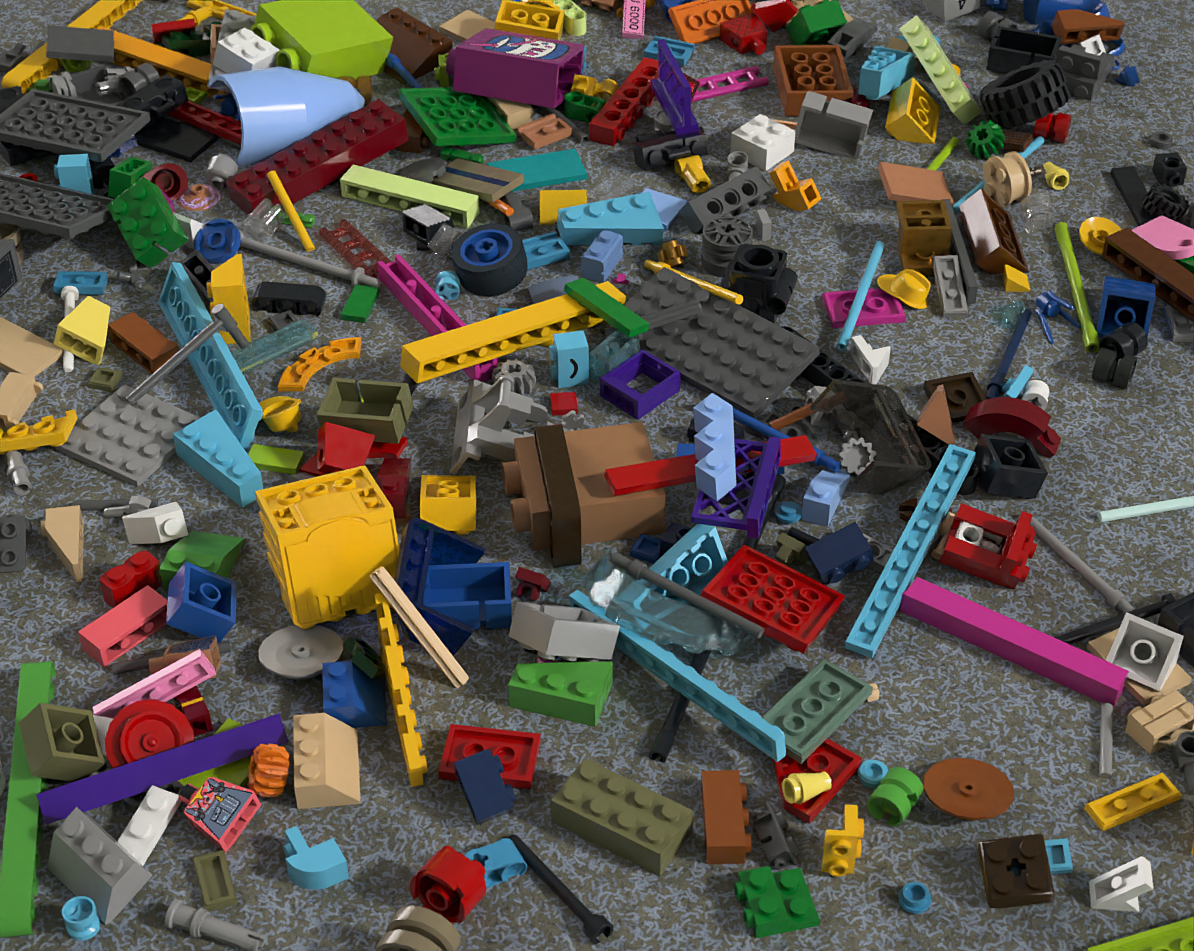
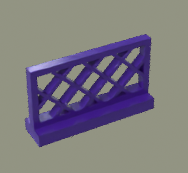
[651,39,699,136]
[691,437,781,539]

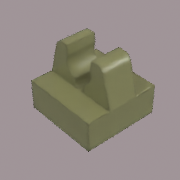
[776,532,808,567]

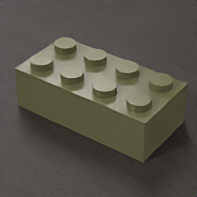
[551,758,693,876]

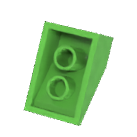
[160,531,245,592]

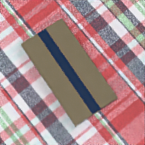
[429,158,525,203]

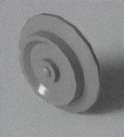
[258,625,344,680]

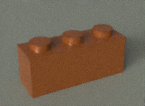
[108,312,180,374]
[701,770,751,864]

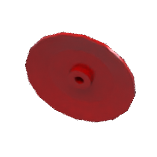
[105,699,194,769]

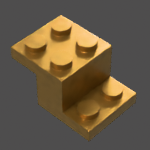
[896,200,952,275]

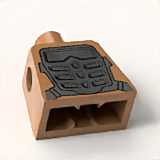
[149,636,221,679]

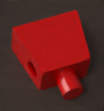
[317,422,375,474]

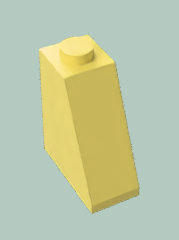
[54,296,110,365]

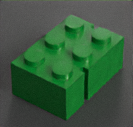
[107,177,189,267]

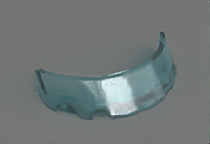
[584,547,750,656]

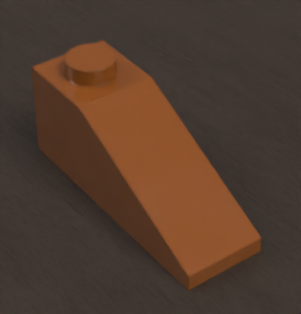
[1052,9,1125,44]

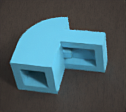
[283,826,349,890]

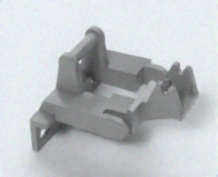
[450,375,584,475]

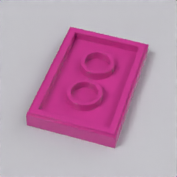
[822,288,906,328]

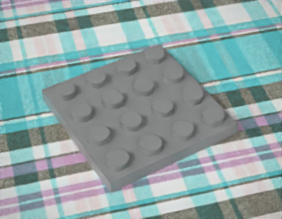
[55,384,200,487]

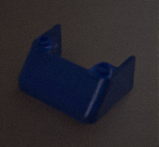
[394,518,486,656]

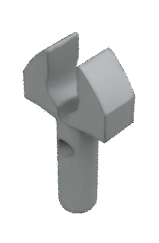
[103,495,151,518]

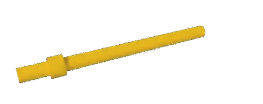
[644,259,743,305]

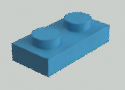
[53,271,108,295]

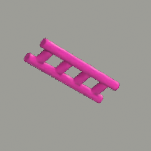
[688,66,769,102]

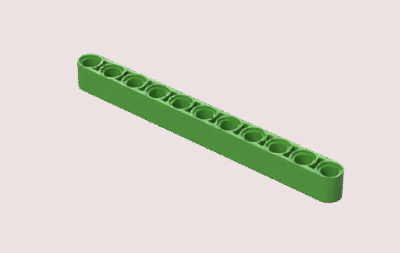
[0,661,56,938]

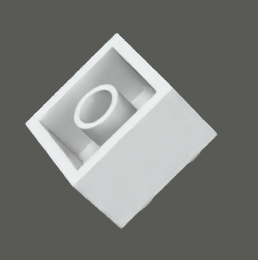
[212,28,279,73]
[730,114,795,171]

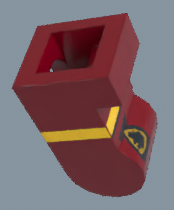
[173,685,213,737]

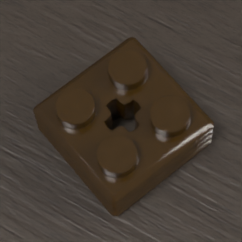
[978,834,1055,908]

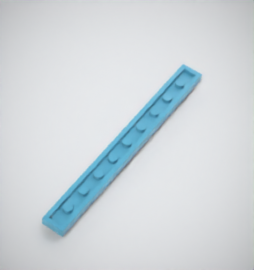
[845,444,976,658]
[569,590,786,762]

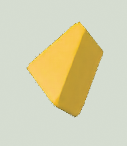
[1002,265,1030,292]

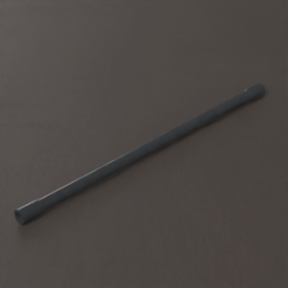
[649,474,786,763]

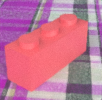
[78,585,168,667]

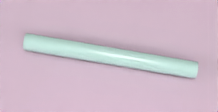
[1097,496,1194,522]

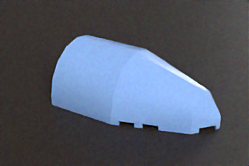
[208,66,365,166]

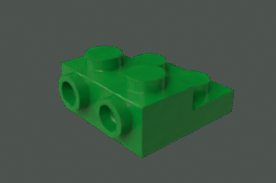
[734,866,820,938]

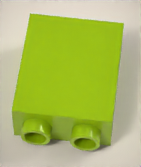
[250,0,394,79]

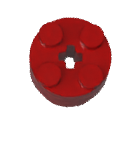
[410,846,486,924]

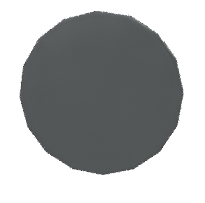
[400,158,446,183]

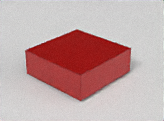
[550,392,578,416]

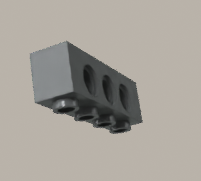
[679,166,772,234]

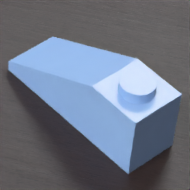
[802,467,852,527]

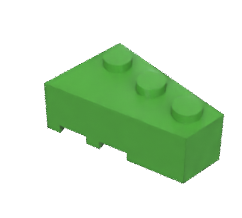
[508,662,613,727]

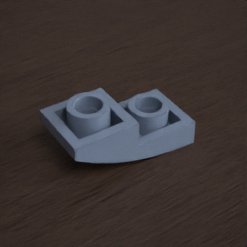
[528,276,579,304]

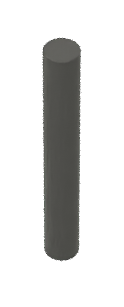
[74,499,158,511]

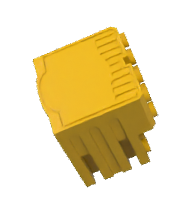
[255,465,407,629]

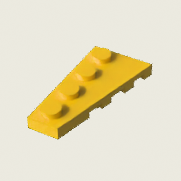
[0,409,78,455]

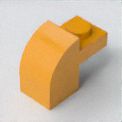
[769,160,822,212]

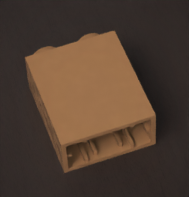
[502,422,665,551]

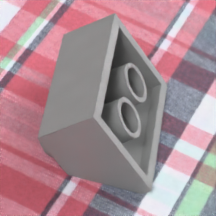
[47,807,153,925]

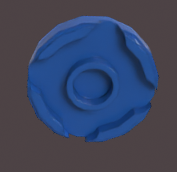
[194,218,241,264]

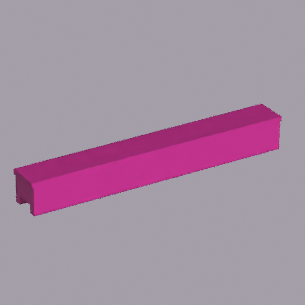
[378,254,497,382]
[900,577,1129,708]

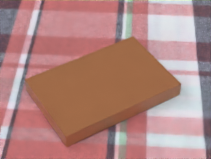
[877,162,954,206]

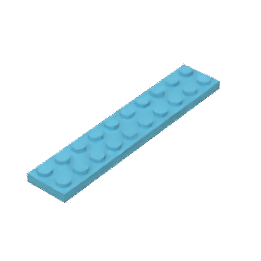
[158,262,263,449]

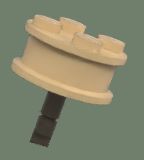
[983,151,1046,207]

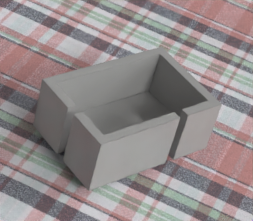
[795,91,873,159]
[508,602,620,662]

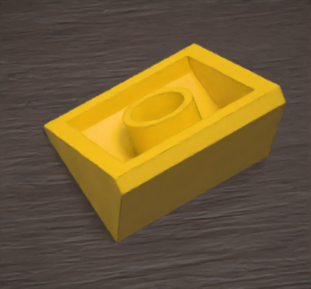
[540,190,587,225]

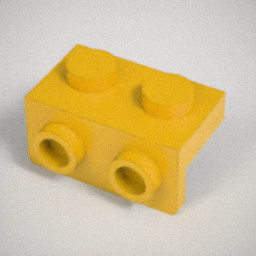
[821,805,864,877]

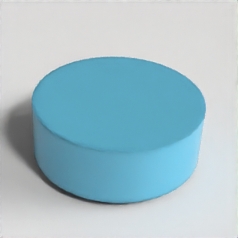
[857,760,889,789]

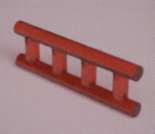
[319,219,392,278]

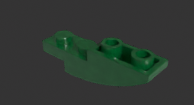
[162,21,222,57]

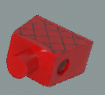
[719,13,767,55]

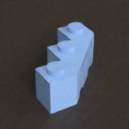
[693,393,736,501]

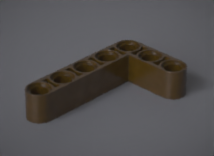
[534,424,582,568]

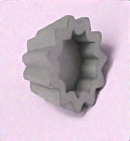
[838,438,876,476]

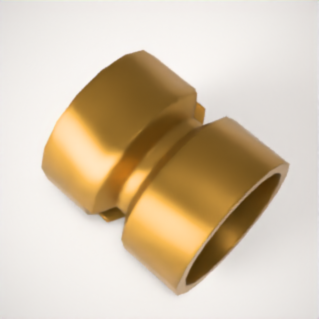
[339,75,372,104]

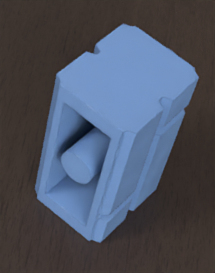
[581,230,623,283]

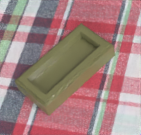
[192,850,238,912]

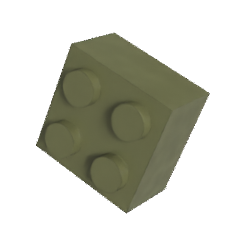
[19,703,105,782]

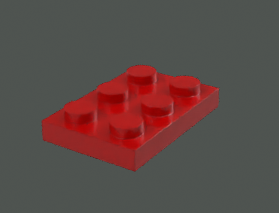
[439,724,541,789]

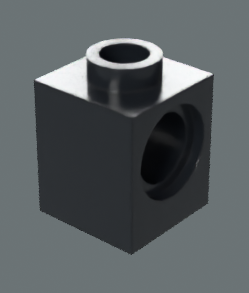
[1152,152,1187,187]

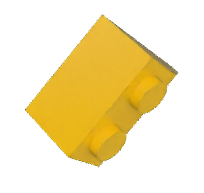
[420,475,476,534]

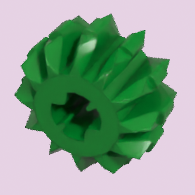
[965,120,1006,159]

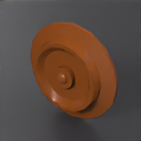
[923,758,1014,821]

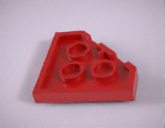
[772,738,862,824]

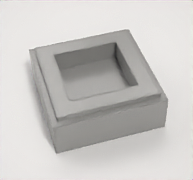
[756,209,772,241]

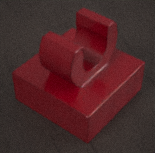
[515,567,551,601]

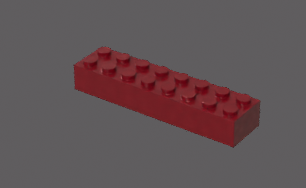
[226,99,409,222]

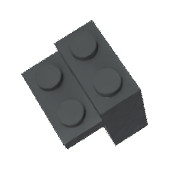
[1057,44,1115,101]

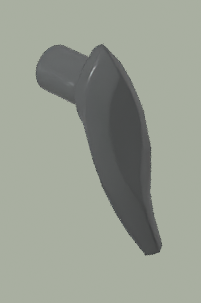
[116,255,139,284]

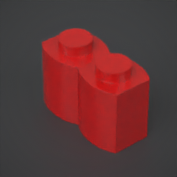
[99,550,162,608]

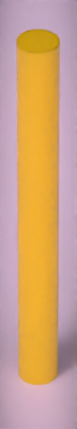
[267,171,315,252]

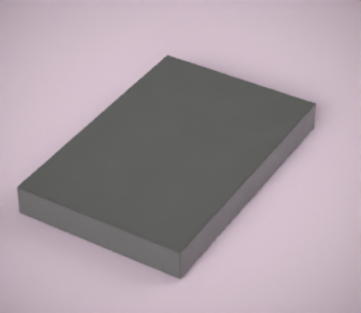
[46,25,114,62]

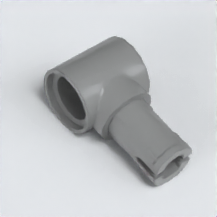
[727,151,748,180]

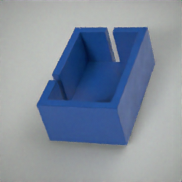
[423,562,512,631]

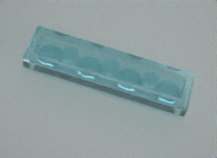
[231,318,318,375]

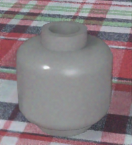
[205,154,238,188]

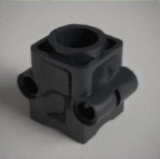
[719,244,798,324]

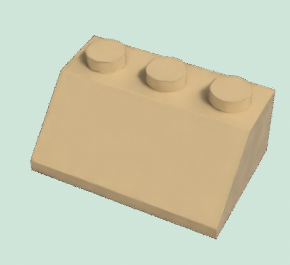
[293,713,360,809]

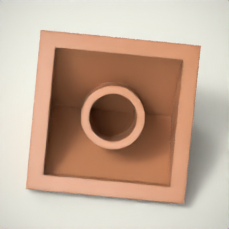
[917,385,955,444]

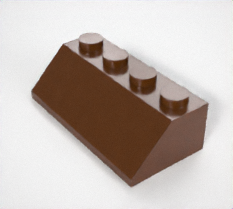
[959,189,1029,274]

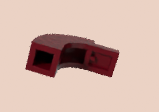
[963,397,1061,458]

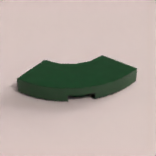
[343,637,385,679]

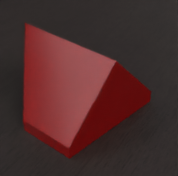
[752,0,798,32]

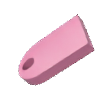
[1131,215,1194,260]

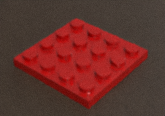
[700,544,845,654]

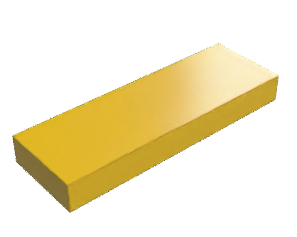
[1084,772,1182,832]

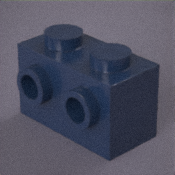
[805,522,874,585]
[453,748,516,825]

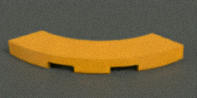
[278,337,361,391]

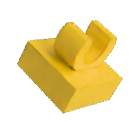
[571,75,597,97]

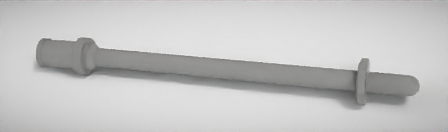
[239,231,381,288]

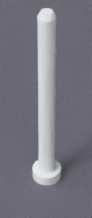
[61,286,79,372]

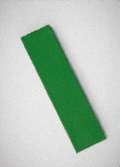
[564,277,649,338]

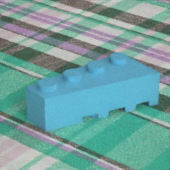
[858,46,915,100]
[557,192,664,245]
[173,409,263,508]
[616,524,728,629]

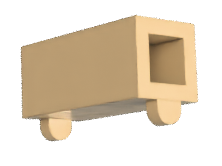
[0,372,43,432]

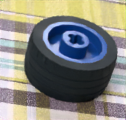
[452,223,528,297]

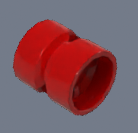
[1033,112,1072,143]

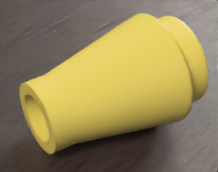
[1043,162,1069,190]
[782,772,831,805]

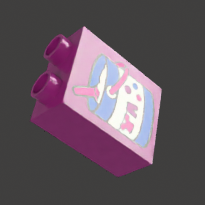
[446,28,584,108]

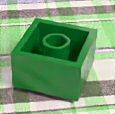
[786,0,847,45]

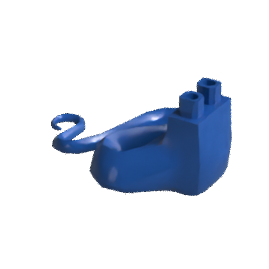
[1023,0,1125,70]

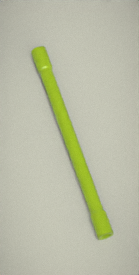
[1054,222,1099,353]

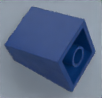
[1096,276,1155,338]

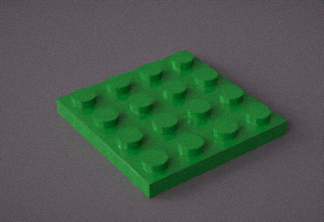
[398,87,517,147]

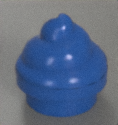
[1116,65,1140,86]

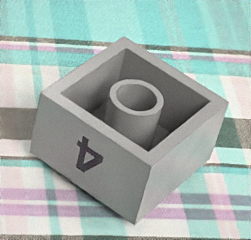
[922,0,980,21]

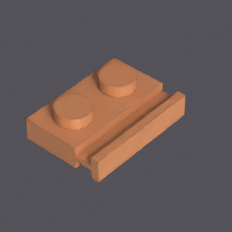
[516,113,572,150]

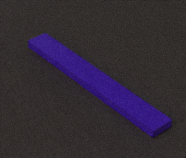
[36,713,289,825]

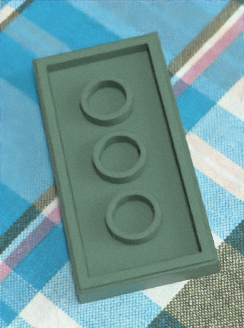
[761,658,873,764]

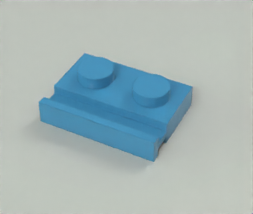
[644,36,695,67]
[522,231,570,270]

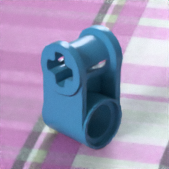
[465,838,527,889]

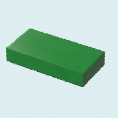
[341,284,379,323]

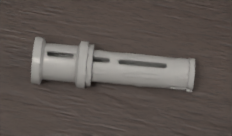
[165,898,266,951]

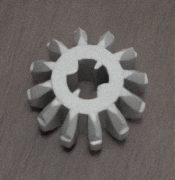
[492,357,536,395]

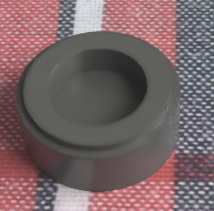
[1149,132,1173,149]

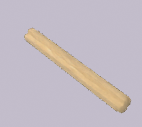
[370,567,469,688]

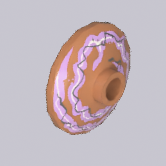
[176,184,222,211]

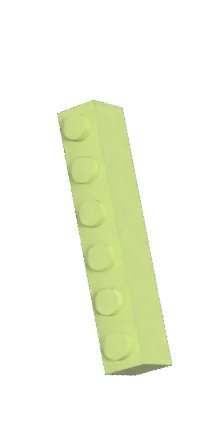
[899,15,982,124]
[340,165,480,228]

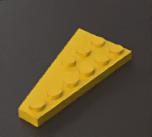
[374,593,428,787]

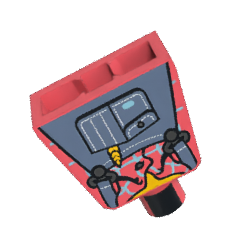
[179,777,261,853]

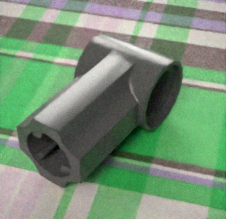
[499,191,533,231]

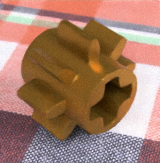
[657,240,689,268]

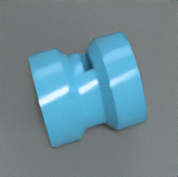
[62,896,100,941]

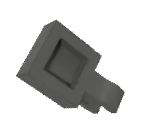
[0,43,28,73]

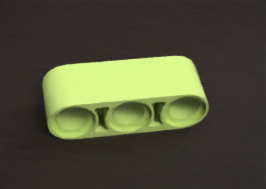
[553,0,586,36]

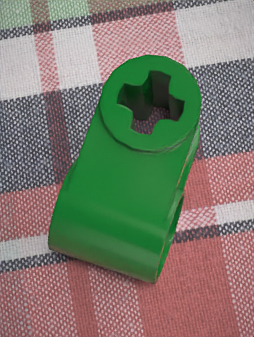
[564,91,606,123]

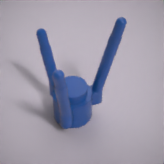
[202,92,241,130]
[1034,290,1081,344]

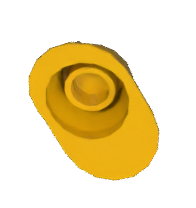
[877,269,931,309]
[259,396,302,432]

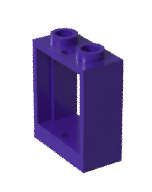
[600,349,681,420]

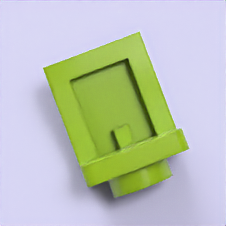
[435,53,449,87]

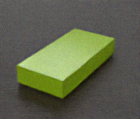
[248,444,305,474]

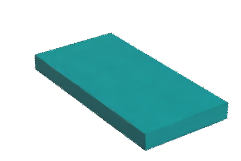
[487,149,588,192]

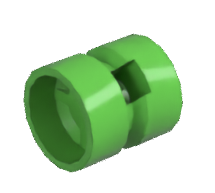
[867,767,924,827]

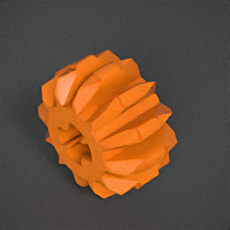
[247,743,290,798]

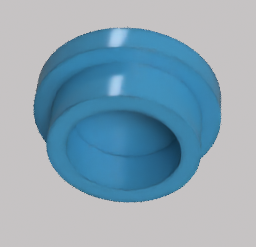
[775,501,802,524]
[898,882,931,914]

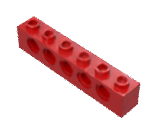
[589,57,658,147]

